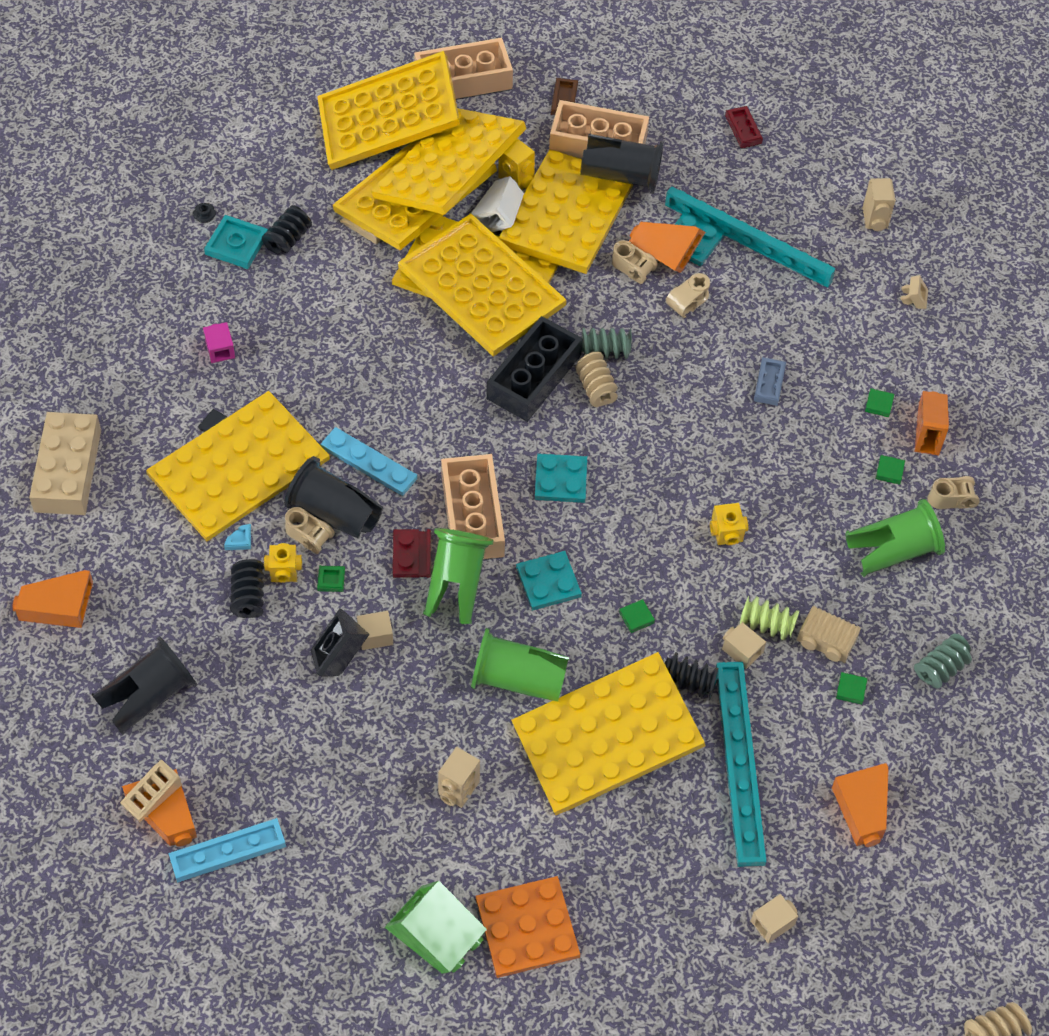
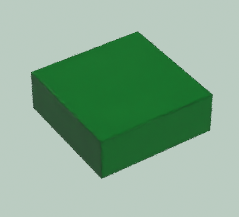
[865,388,894,417]
[875,455,905,485]
[317,565,345,592]
[619,599,655,633]
[836,672,868,705]

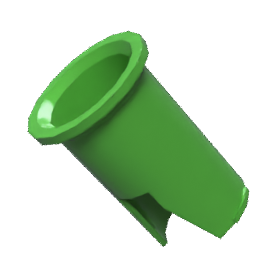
[845,499,945,577]
[423,528,494,624]
[471,628,569,702]

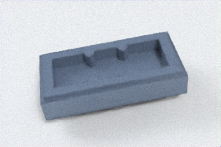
[753,357,786,406]

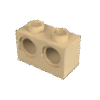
[438,746,480,808]

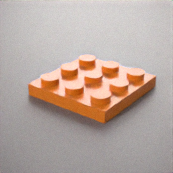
[475,876,580,978]

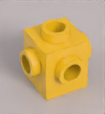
[710,503,748,545]
[264,543,302,583]

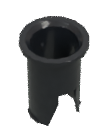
[580,134,664,194]
[284,456,383,538]
[91,636,197,735]

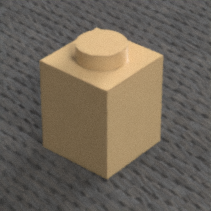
[357,611,393,650]
[722,622,766,669]
[751,894,798,944]

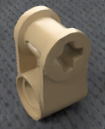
[612,240,658,284]
[666,273,710,318]
[928,476,980,509]
[285,507,335,554]

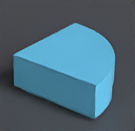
[225,524,251,550]

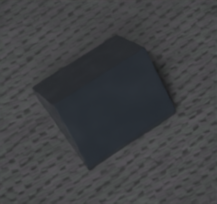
[311,608,370,677]

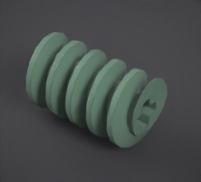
[581,328,632,359]
[914,633,972,689]

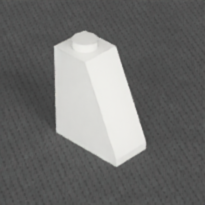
[471,176,524,232]

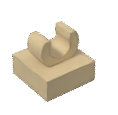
[900,275,928,309]

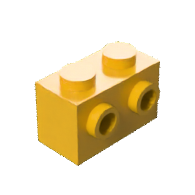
[498,138,535,190]

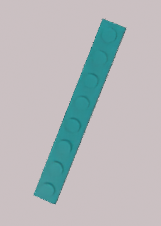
[665,186,836,288]
[716,662,767,867]

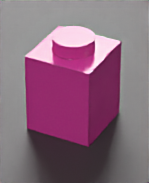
[203,322,235,363]

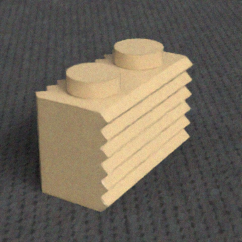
[862,178,896,231]
[797,606,861,663]

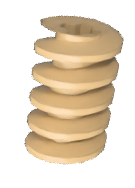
[576,352,618,407]
[964,1002,1032,1036]

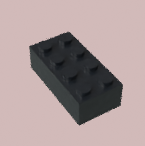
[486,316,583,422]

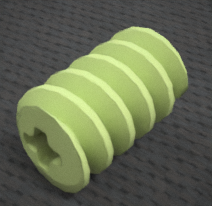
[740,596,799,641]

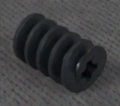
[262,205,312,255]
[230,559,264,618]
[664,652,719,701]

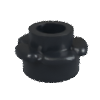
[193,203,216,223]

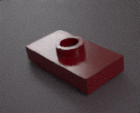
[725,106,763,149]

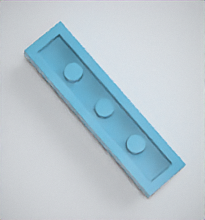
[320,427,417,496]
[168,818,286,883]

